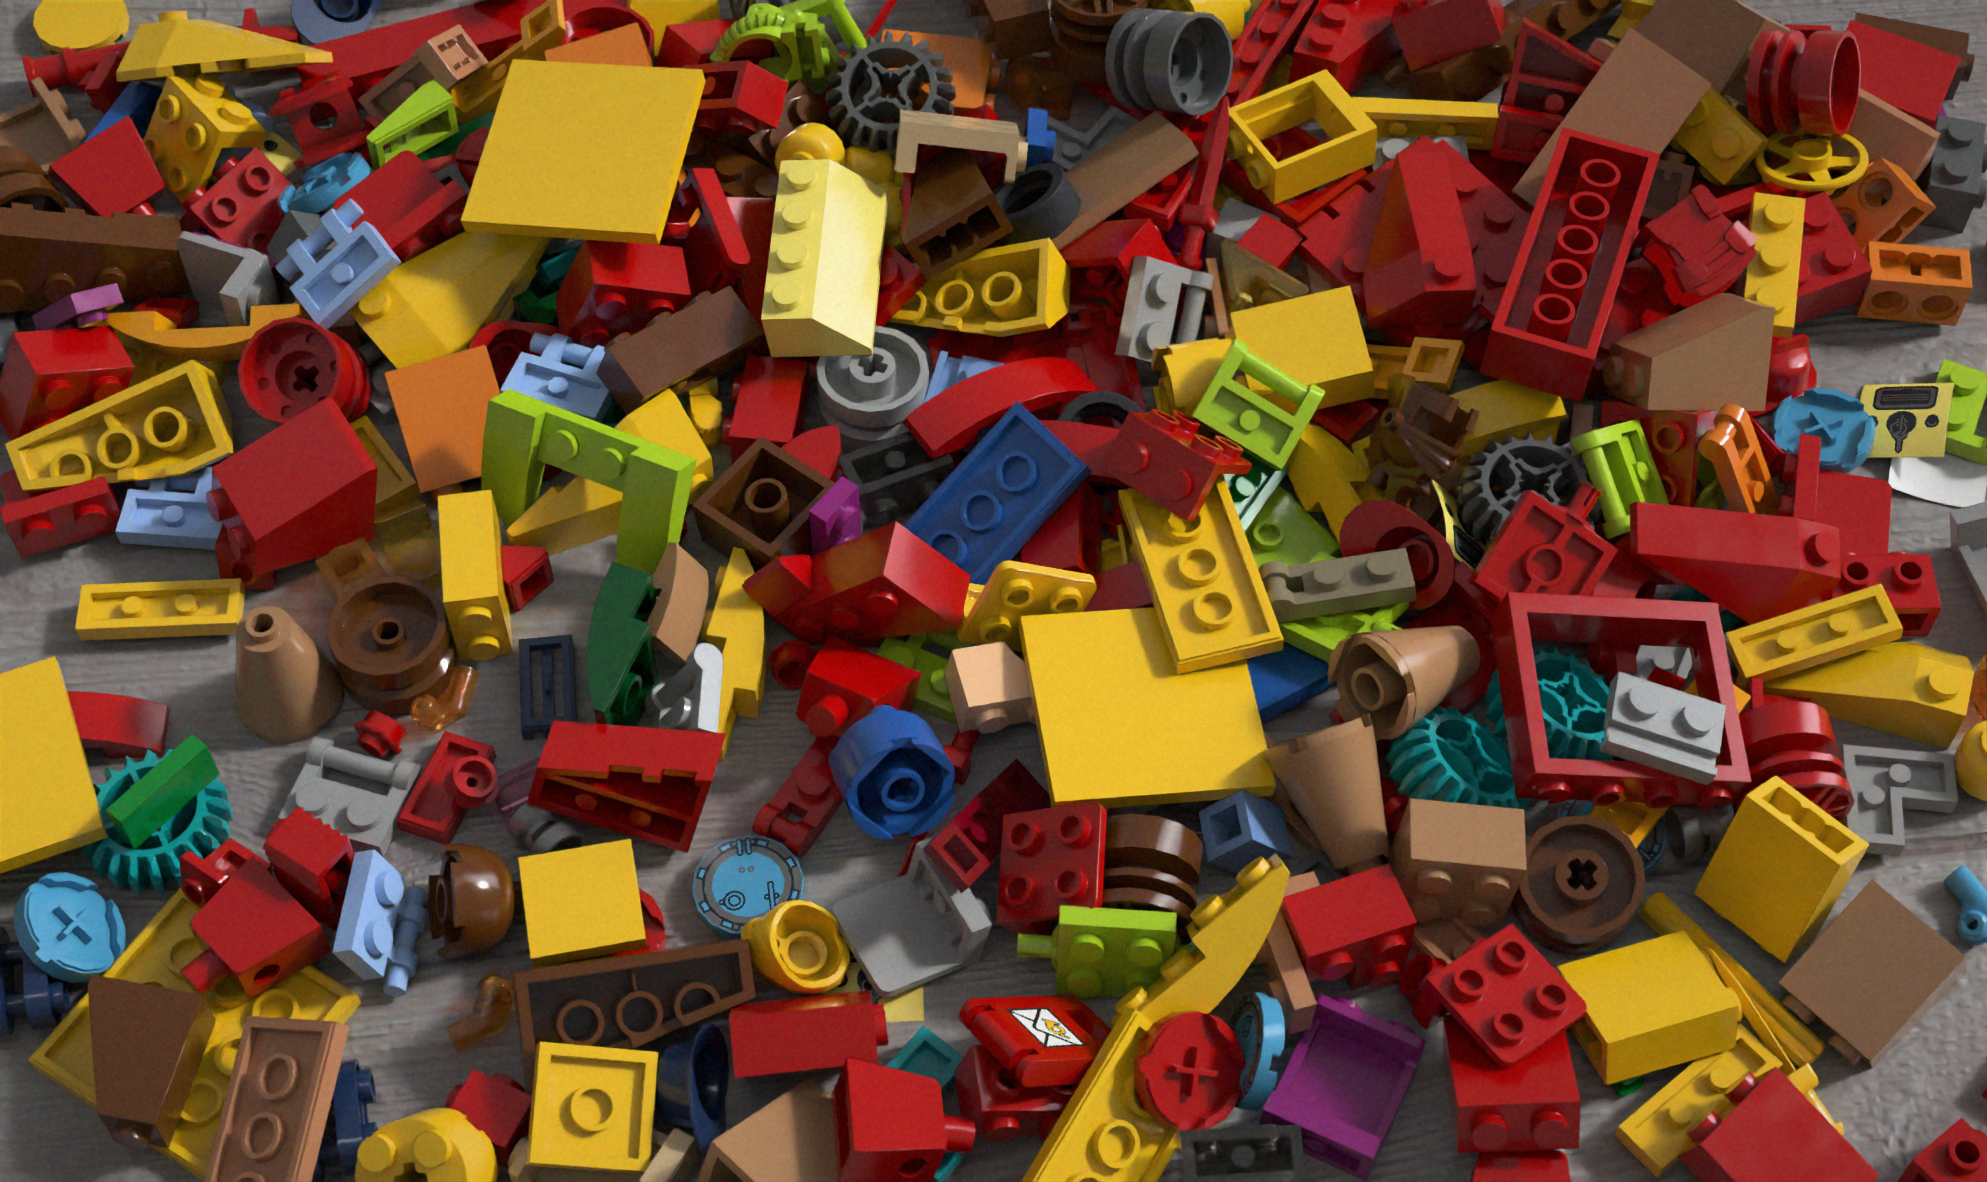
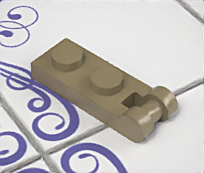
[1258,548,1416,622]

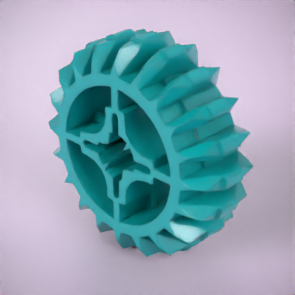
[1483,644,1617,761]
[1386,705,1529,810]
[81,748,233,896]

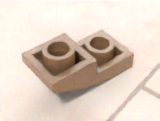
[647,542,709,664]

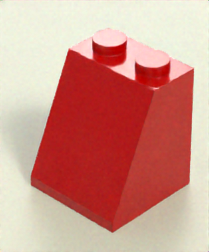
[206,397,378,576]

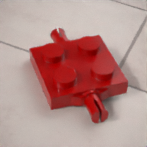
[1468,482,1618,642]

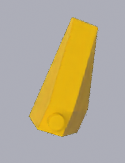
[116,11,333,82]
[348,231,550,369]
[889,238,1071,337]
[5,359,233,492]
[506,388,715,556]
[1735,642,1974,749]

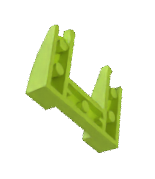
[481,389,697,574]

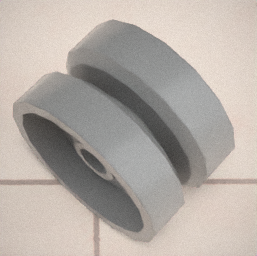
[816,326,929,457]

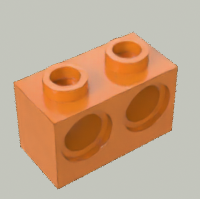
[1831,157,1936,254]
[1855,241,1973,326]

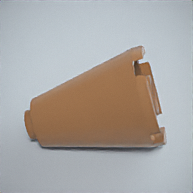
[234,606,345,744]
[1327,626,1480,741]
[1263,713,1389,876]

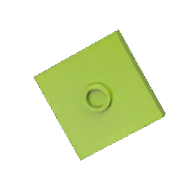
[1244,484,1341,567]

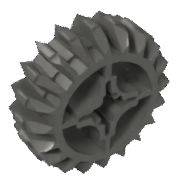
[826,30,956,161]
[1458,431,1602,548]

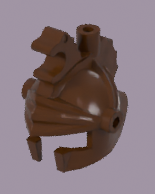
[1366,373,1479,516]

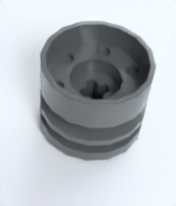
[1105,8,1234,115]

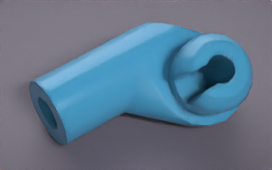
[1944,865,1987,946]

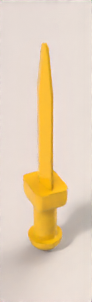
[1707,948,1844,1136]

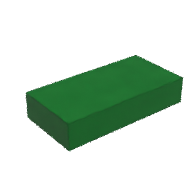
[106,734,219,849]

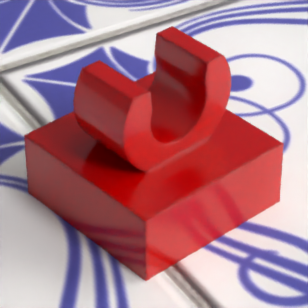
[77,54,130,115]

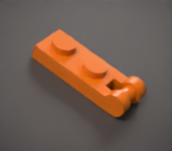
[1698,403,1779,515]

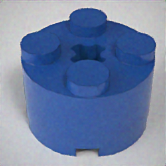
[828,705,956,840]

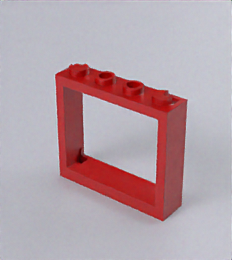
[1490,592,1751,811]

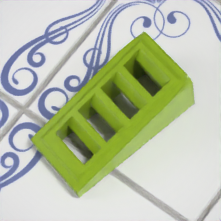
[366,79,459,171]

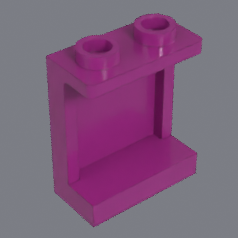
[1258,994,1426,1182]

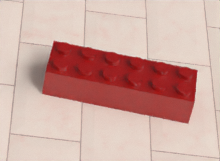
[1479,127,1660,403]
[1584,192,1873,401]

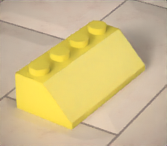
[761,159,888,357]

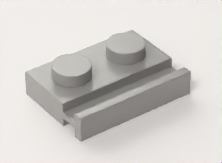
[1600,672,1726,785]

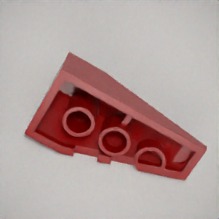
[1361,151,1477,327]
[1630,502,1841,627]

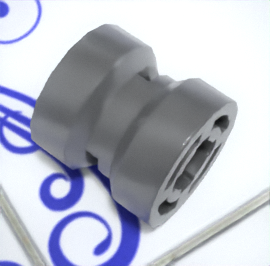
[507,802,585,856]
[1665,805,1735,863]

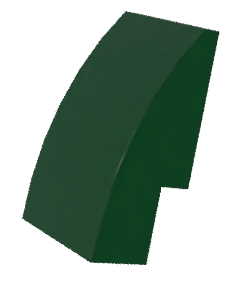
[587,561,660,727]

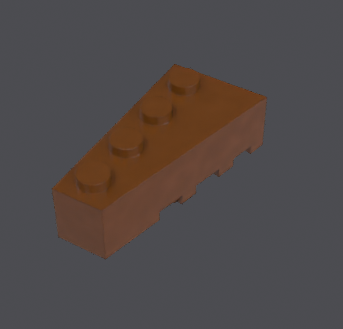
[0,203,190,313]
[510,938,756,1092]

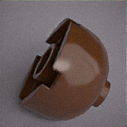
[428,844,524,958]

